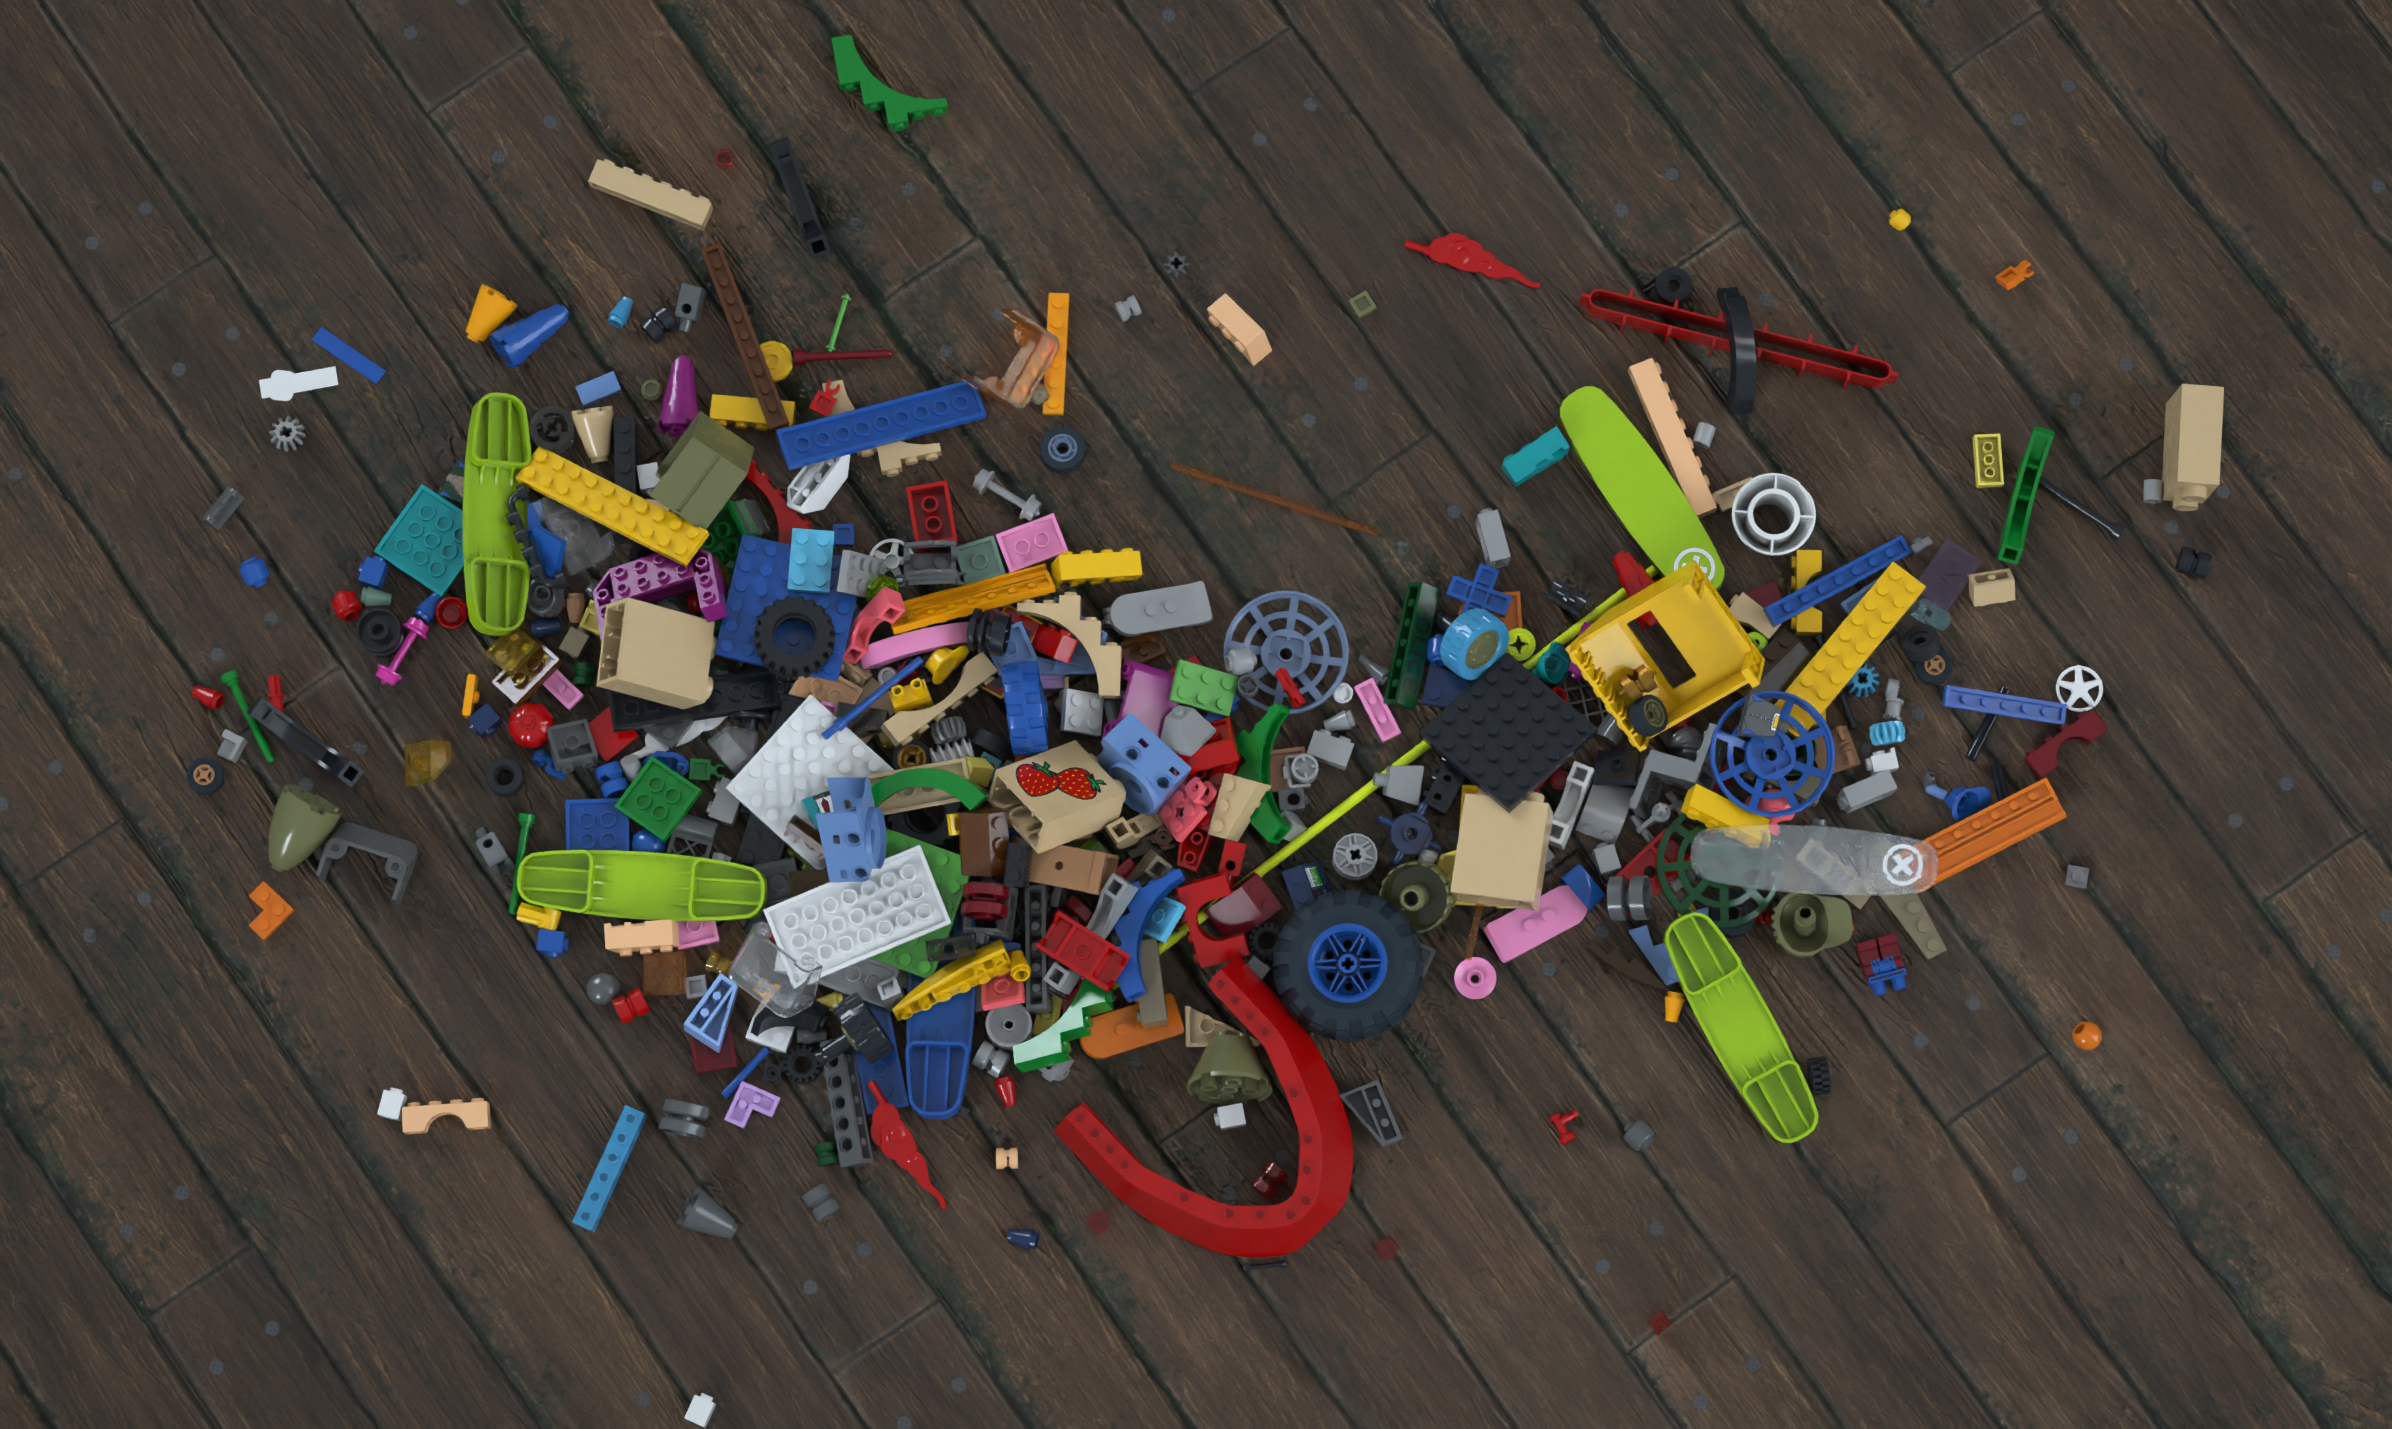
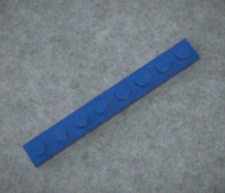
[1763,535,1912,628]

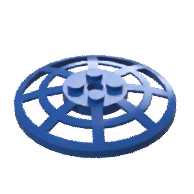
[1709,691,1835,817]

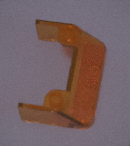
[962,308,1060,408]

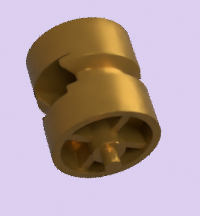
[1618,664,1658,703]

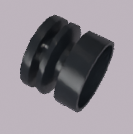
[967,608,1012,657]

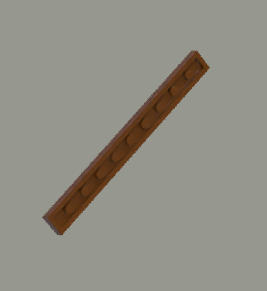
[701,243,790,432]

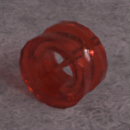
[715,149,733,169]

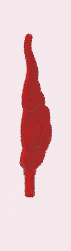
[1404,233,1541,288]
[867,1080,946,1209]

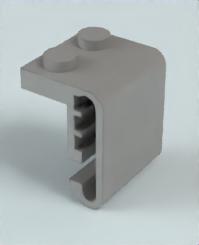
[1576,782,1635,845]

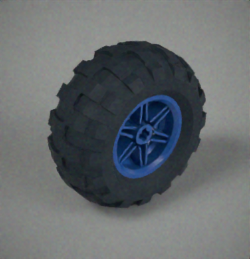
[1273,890,1424,1042]

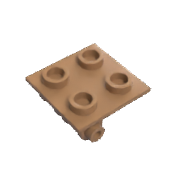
[1814,725,1861,774]

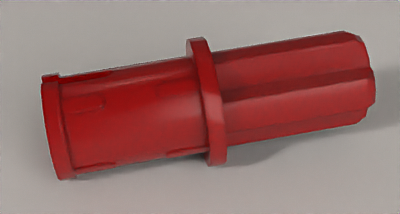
[1275,667,1306,708]
[267,675,284,713]

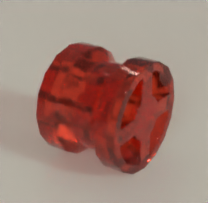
[1646,1309,1674,1336]

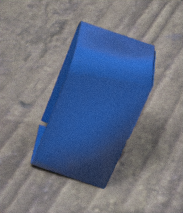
[1559,864,1605,914]

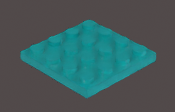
[374,484,464,598]

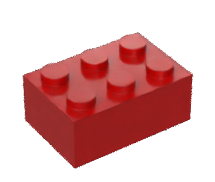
[906,480,958,553]

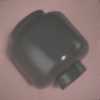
[1623,1120,1655,1152]

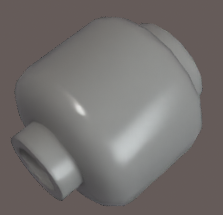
[1224,647,1257,676]

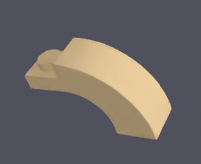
[1105,814,1164,849]

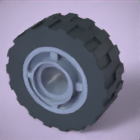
[1040,426,1086,474]

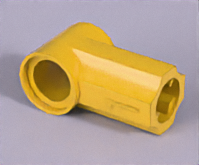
[516,902,562,931]

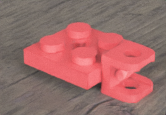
[1157,777,1217,843]

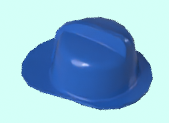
[1944,786,1992,820]

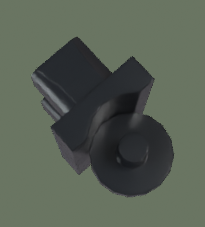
[1545,579,1588,616]

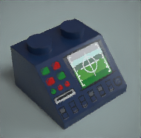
[1281,861,1332,912]

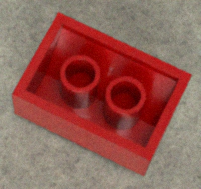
[1176,717,1239,775]

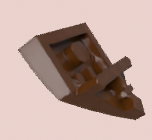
[1121,632,1168,664]

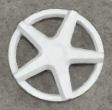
[869,539,914,585]
[2056,665,2103,712]

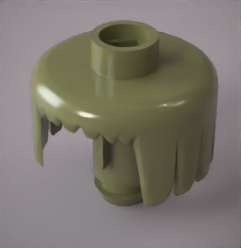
[1379,860,1454,933]

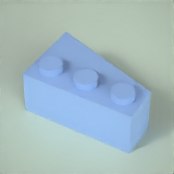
[684,973,738,1053]

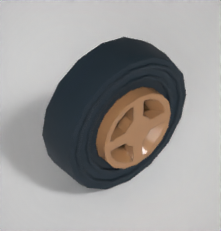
[1914,649,1953,685]
[186,757,225,795]

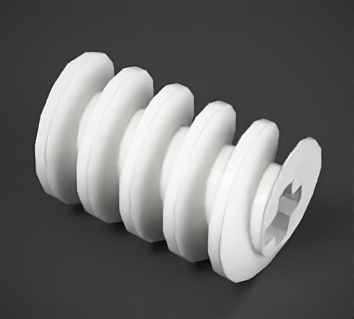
[929,738,975,763]

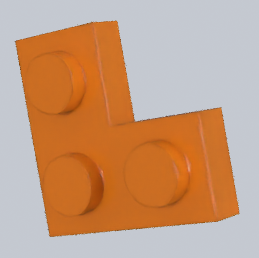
[249,881,295,940]

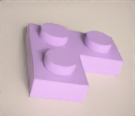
[724,1081,781,1129]

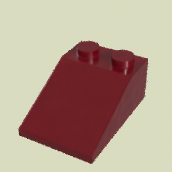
[1204,872,1282,937]

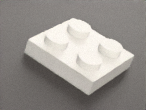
[1060,688,1104,737]

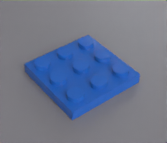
[565,798,630,851]

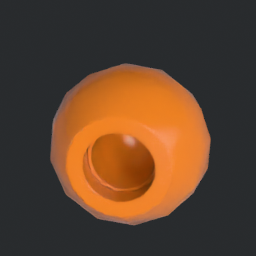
[2072,1021,2102,1051]

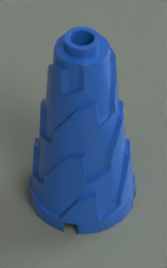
[490,304,570,369]

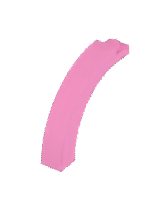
[861,622,978,669]

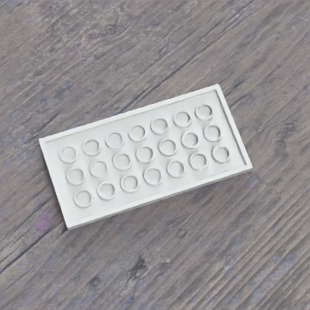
[763,845,952,989]

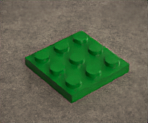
[614,756,703,842]

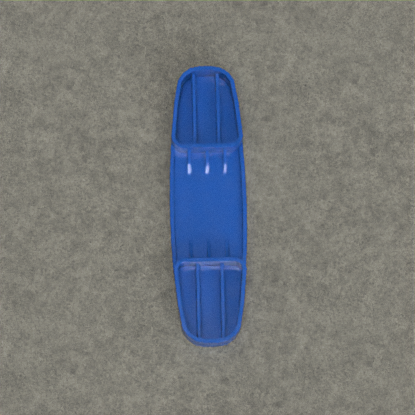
[905,882,977,1120]

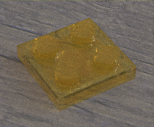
[484,628,540,677]

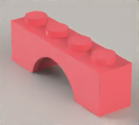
[843,586,906,665]

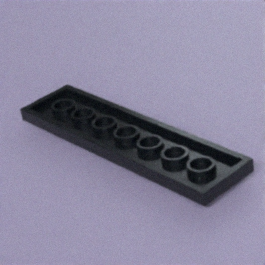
[608,668,781,733]

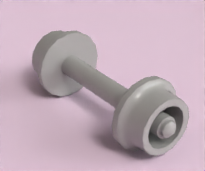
[972,469,1042,521]

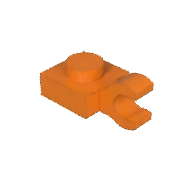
[1995,260,2034,291]

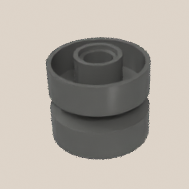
[1607,875,1653,921]

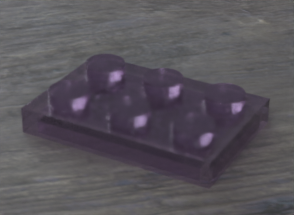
[1918,538,1982,613]

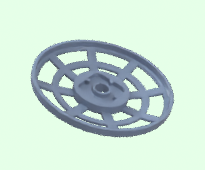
[1223,591,1349,715]

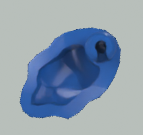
[642,751,689,776]

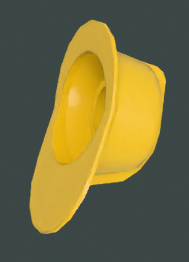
[925,645,969,684]

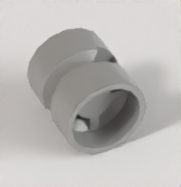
[972,1041,1011,1078]

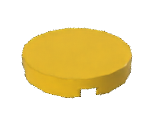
[760,341,793,382]

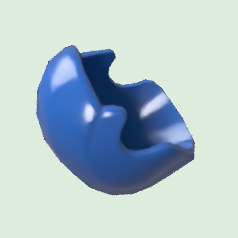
[631,829,666,853]

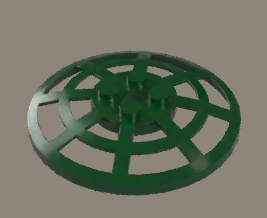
[1656,813,1781,929]

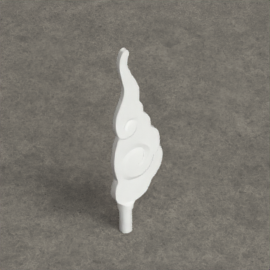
[632,716,728,759]

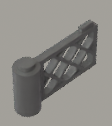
[1555,670,1625,746]
[666,814,719,859]

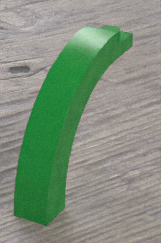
[871,768,989,811]

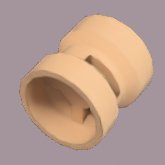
[996,1147,1018,1169]

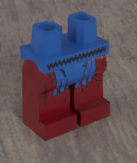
[1854,933,1907,996]

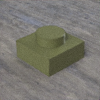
[1348,290,1377,319]

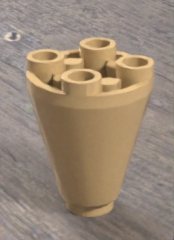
[571,406,614,463]

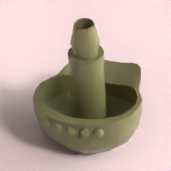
[1771,890,1852,958]

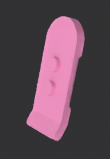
[1484,885,1587,963]

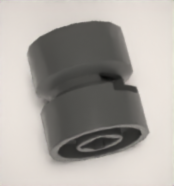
[802,1182,841,1223]

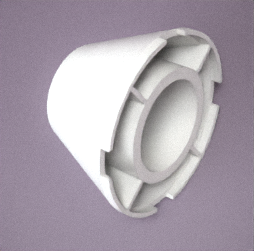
[1732,473,1816,556]

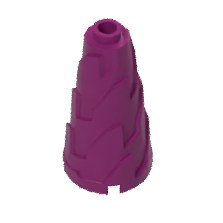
[658,355,698,438]

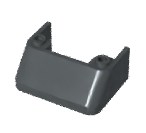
[316,822,418,905]

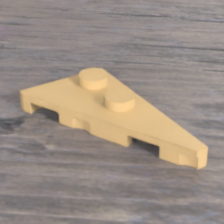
[1185,1006,1260,1047]

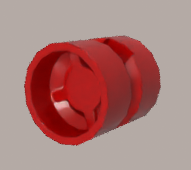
[612,987,651,1025]

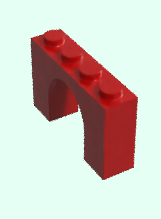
[1175,871,1251,968]

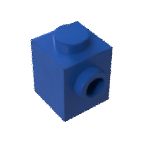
[358,556,389,590]
[536,929,570,958]

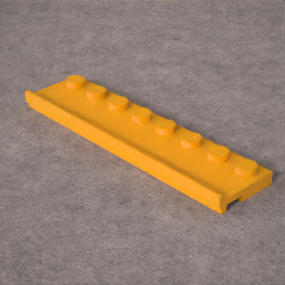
[890,564,1056,635]

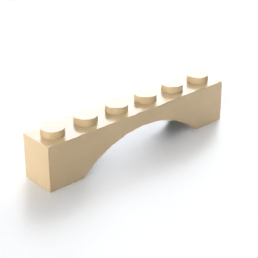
[881,652,998,747]

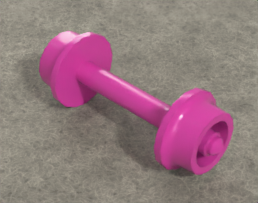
[375,617,429,687]

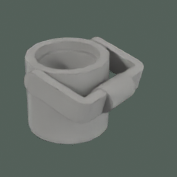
[1282,754,1318,789]

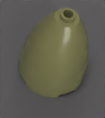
[268,784,342,872]

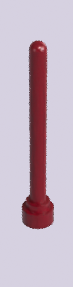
[794,349,893,366]

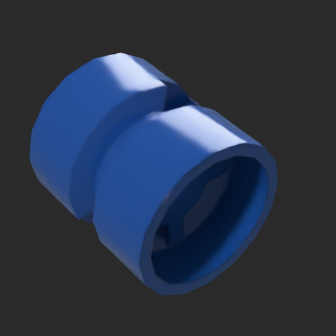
[594,761,629,798]

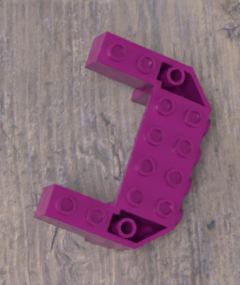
[593,548,728,642]

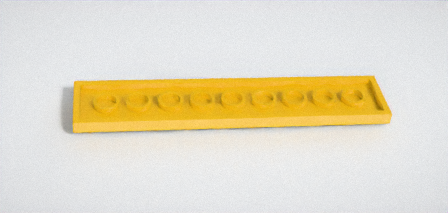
[516,446,709,567]
[1774,562,1926,739]

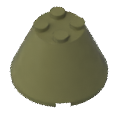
[1187,1031,1272,1105]

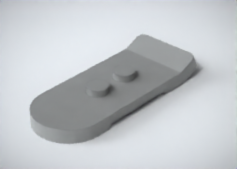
[1109,581,1213,637]

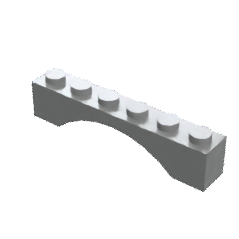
[1043,873,1139,995]

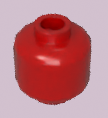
[331,590,362,622]

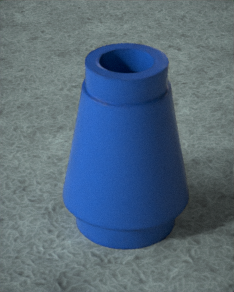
[414,592,443,624]

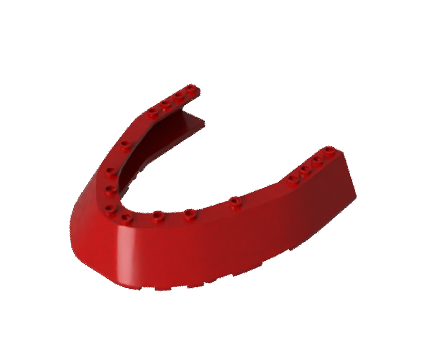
[1053,956,1353,1257]

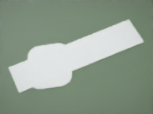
[259,366,338,401]

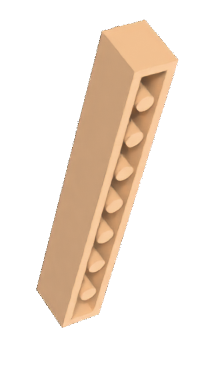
[1628,358,1718,518]

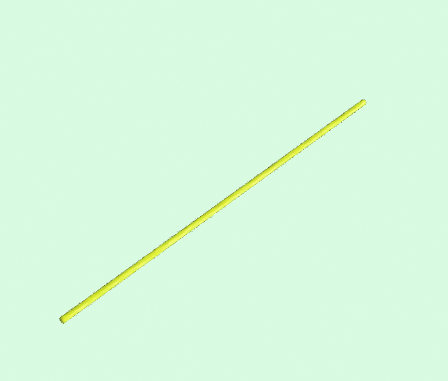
[1112,565,1658,990]

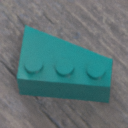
[1501,426,1570,488]

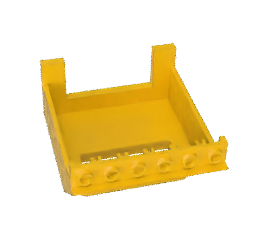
[1565,560,1765,752]

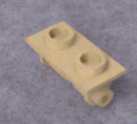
[840,660,873,688]

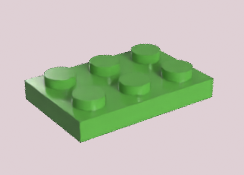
[1168,659,1239,718]

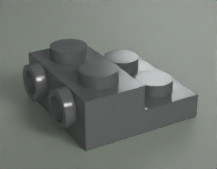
[547,719,598,773]

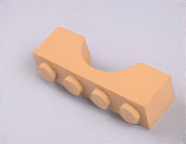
[402,1098,491,1134]

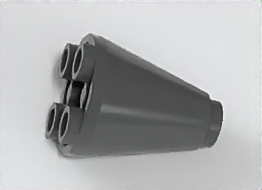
[675,1187,739,1239]

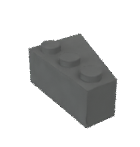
[1339,1080,1403,1149]

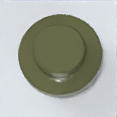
[641,380,662,401]

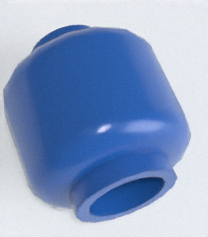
[239,556,270,588]
[1426,634,1446,667]

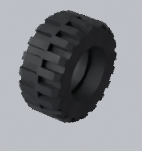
[754,596,835,680]
[886,801,970,849]

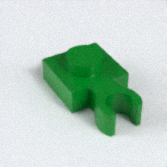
[688,758,726,781]

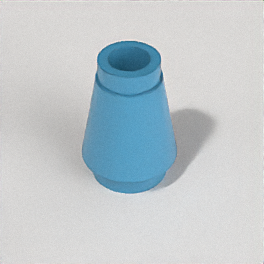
[608,296,634,328]

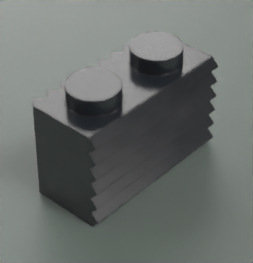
[1003,843,1033,888]

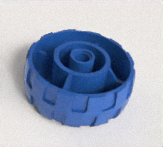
[1002,661,1049,757]

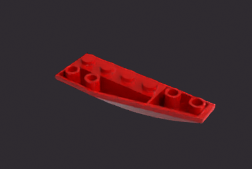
[1177,754,1244,872]

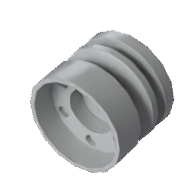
[1333,833,1377,882]

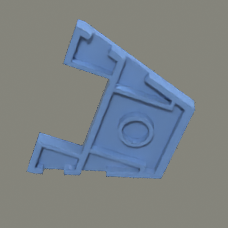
[1037,597,1108,675]
[1629,907,1709,986]

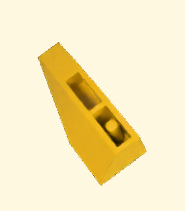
[892,939,1011,1021]

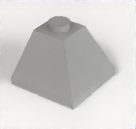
[1160,705,1216,756]

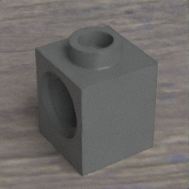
[1277,788,1309,813]

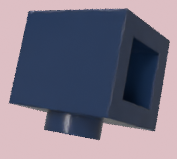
[468,703,503,738]

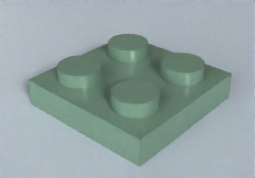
[956,535,1006,584]

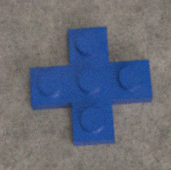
[1446,563,1512,617]

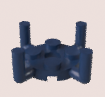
[1374,802,1443,867]

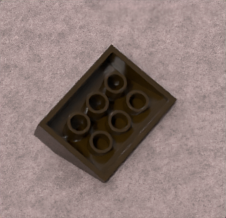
[1728,629,1813,707]

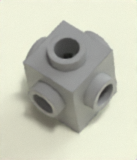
[1039,1056,1075,1082]

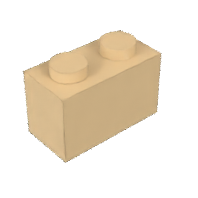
[1969,568,2015,607]

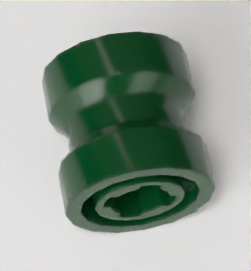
[573,662,595,687]
[814,1141,839,1167]

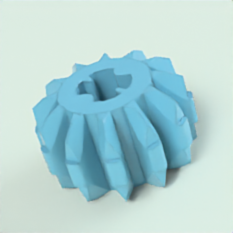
[1869,720,1905,746]

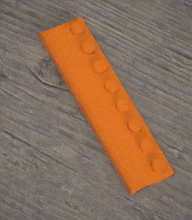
[1897,777,2067,894]

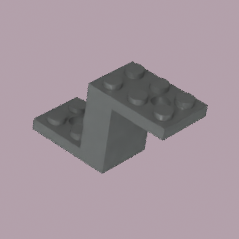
[1629,723,1728,821]

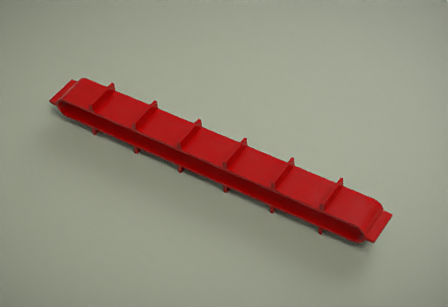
[1579,288,1899,389]

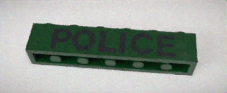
[1383,582,1440,710]

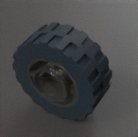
[1709,890,1756,938]

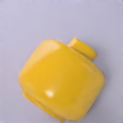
[1889,209,1911,231]

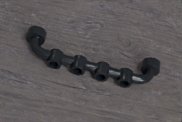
[505,484,569,589]

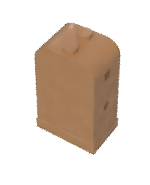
[1009,836,1119,895]

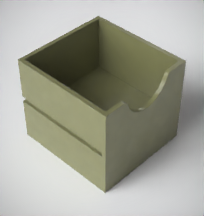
[649,411,755,530]

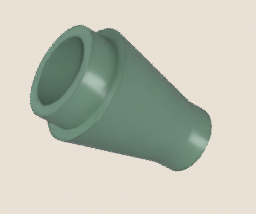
[360,586,392,606]

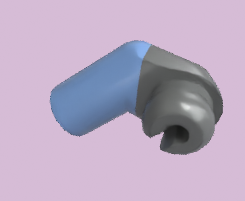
[1922,771,1947,800]

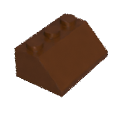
[958,807,1009,877]

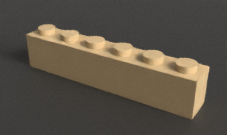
[588,159,713,231]

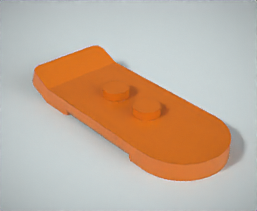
[1079,993,1185,1059]

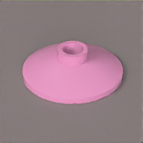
[1454,957,1496,999]

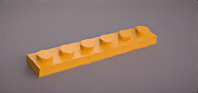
[1043,293,1069,416]

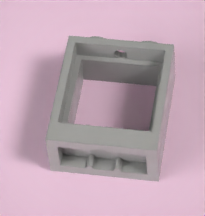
[1475,508,1511,569]
[1836,769,1897,814]

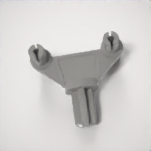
[1630,791,1688,844]

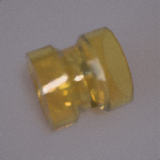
[705,951,733,976]

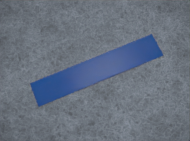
[312,327,386,384]

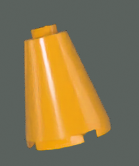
[466,283,518,343]

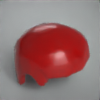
[436,597,467,629]

